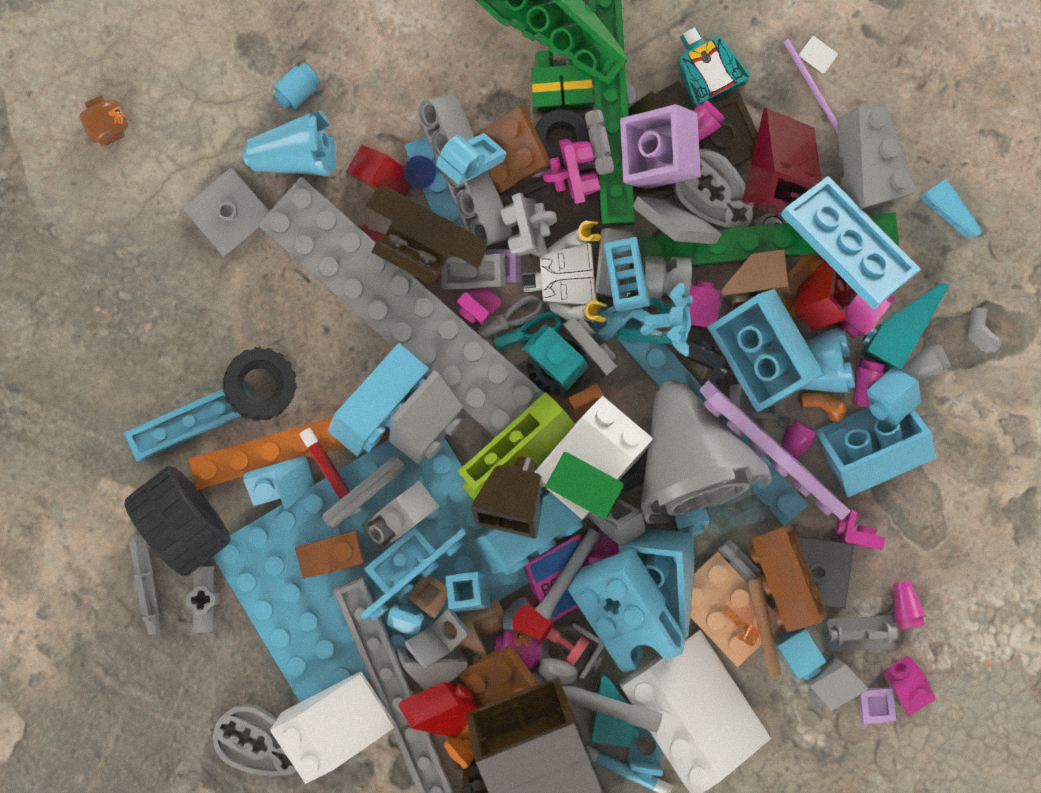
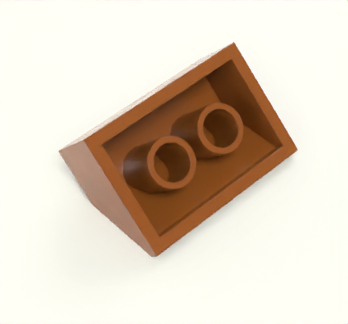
[749,524,827,632]

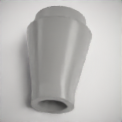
[900,344,951,380]

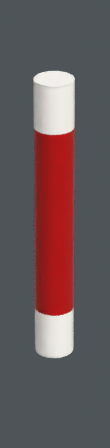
[299,427,362,517]

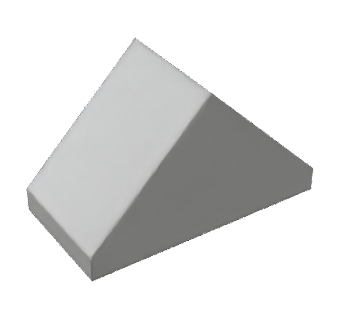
[396,646,468,690]

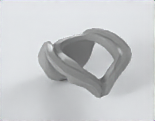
[538,625,590,684]

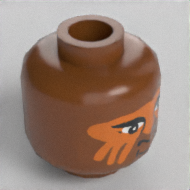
[79,96,128,146]

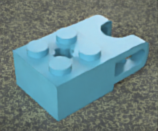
[568,548,685,673]

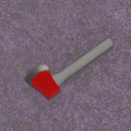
[503,528,600,643]

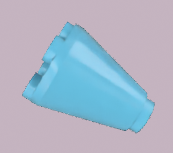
[802,328,855,393]

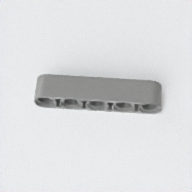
[418,94,512,246]

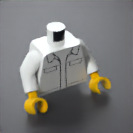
[522,221,607,323]

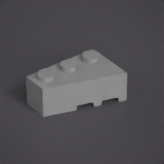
[837,100,916,211]

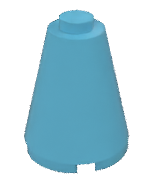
[243,110,336,176]

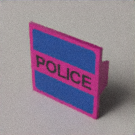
[524,534,591,622]

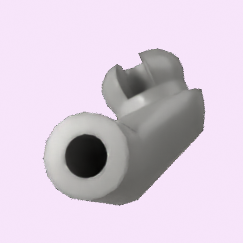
[968,307,1001,353]

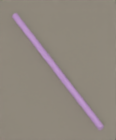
[783,39,838,134]

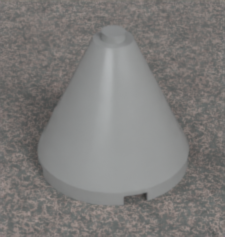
[641,380,772,524]

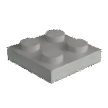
[561,316,617,378]

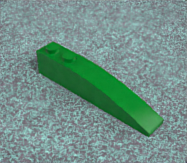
[476,0,629,84]

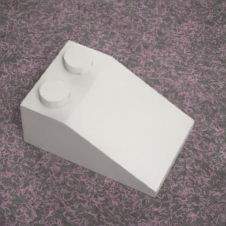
[534,396,653,520]
[270,672,396,784]

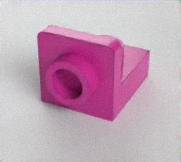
[835,509,886,550]

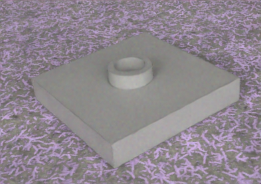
[182,167,270,258]

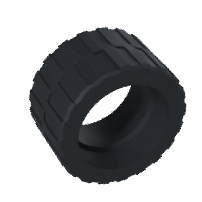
[124,466,230,576]

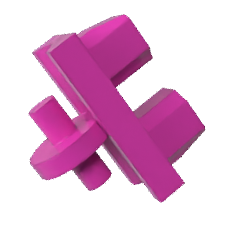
[543,139,600,204]

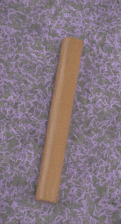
[748,578,782,677]

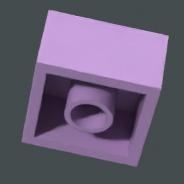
[620,104,701,190]

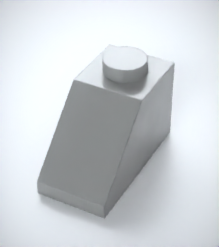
[804,655,868,710]

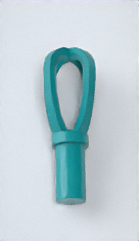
[494,311,562,351]

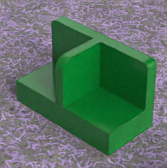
[545,452,624,521]

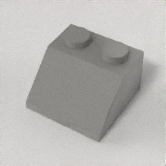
[389,370,463,465]

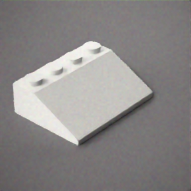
[619,629,771,793]

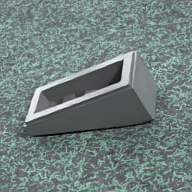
[587,498,645,546]

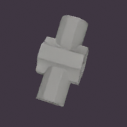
[186,565,221,633]

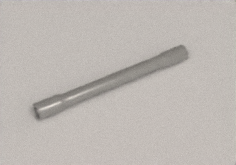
[472,654,663,733]

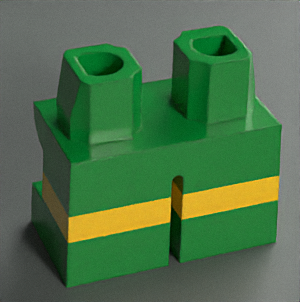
[531,51,594,113]

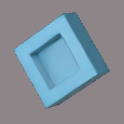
[674,507,710,536]

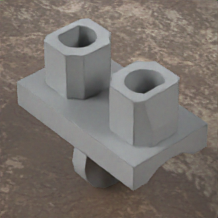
[501,193,557,257]

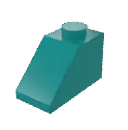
[590,672,640,748]

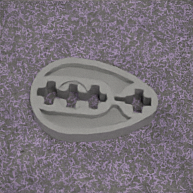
[672,149,753,228]
[213,704,297,776]

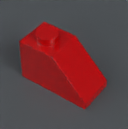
[794,260,851,331]
[398,682,479,738]

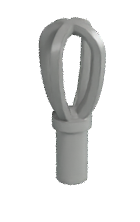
[478,295,544,340]

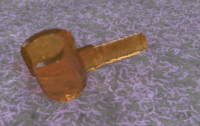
[721,605,759,647]

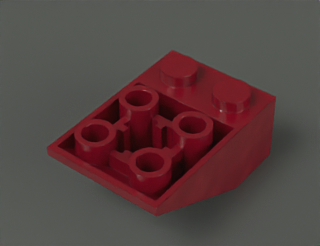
[742,108,822,218]

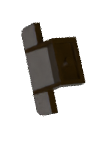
[365,186,487,284]

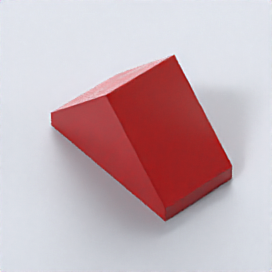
[346,145,417,197]

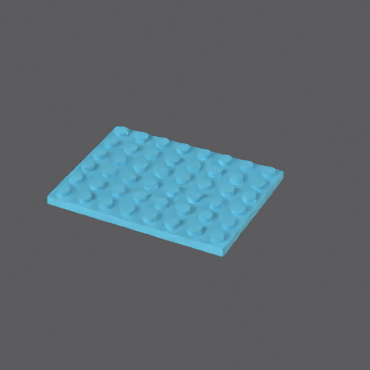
[213,437,529,702]

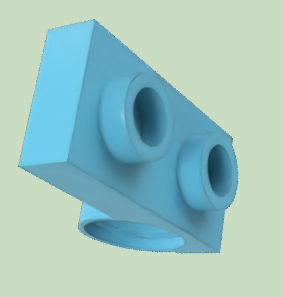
[436,133,507,185]

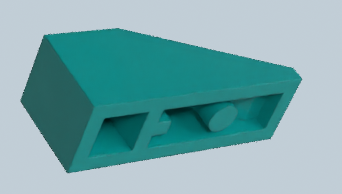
[861,282,950,370]

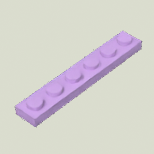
[699,380,851,520]

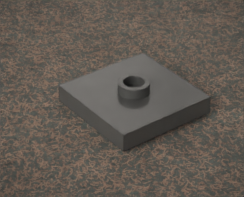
[796,536,854,609]

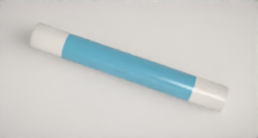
[587,745,673,793]

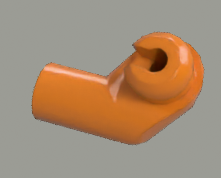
[799,391,847,422]

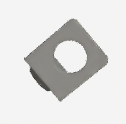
[405,609,470,669]
[571,620,605,680]

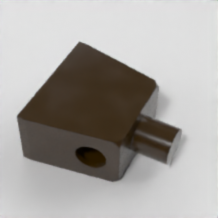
[471,456,544,539]

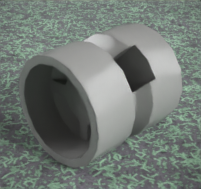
[643,255,692,299]

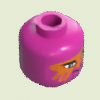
[492,630,542,671]

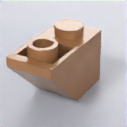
[722,249,791,308]

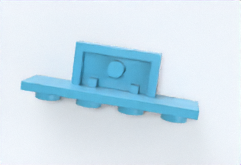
[359,526,467,622]

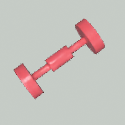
[525,596,590,666]

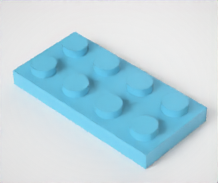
[781,176,921,310]

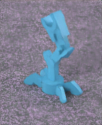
[590,282,693,356]

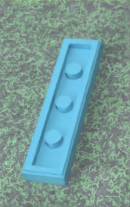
[124,381,251,462]

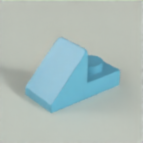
[243,455,316,509]

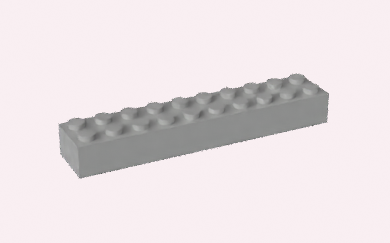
[258,177,544,437]

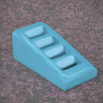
[919,179,982,240]
[604,237,650,312]
[387,602,426,636]

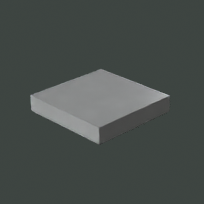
[633,196,721,244]

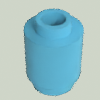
[273,62,321,110]

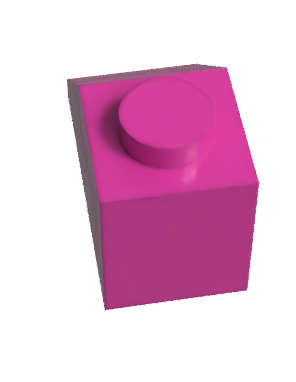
[837,289,895,338]

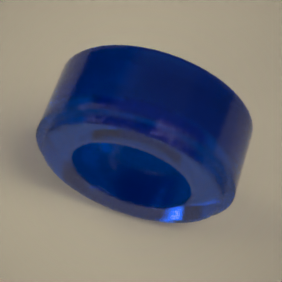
[403,155,437,190]

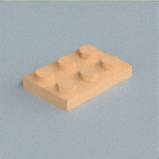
[690,551,781,667]

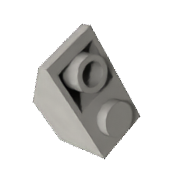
[362,481,439,551]

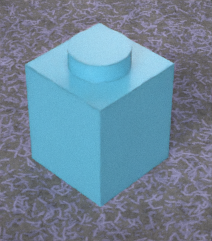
[867,367,922,426]
[445,571,491,612]
[775,628,827,680]

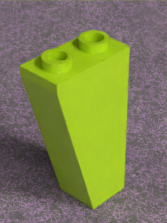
[458,392,575,500]

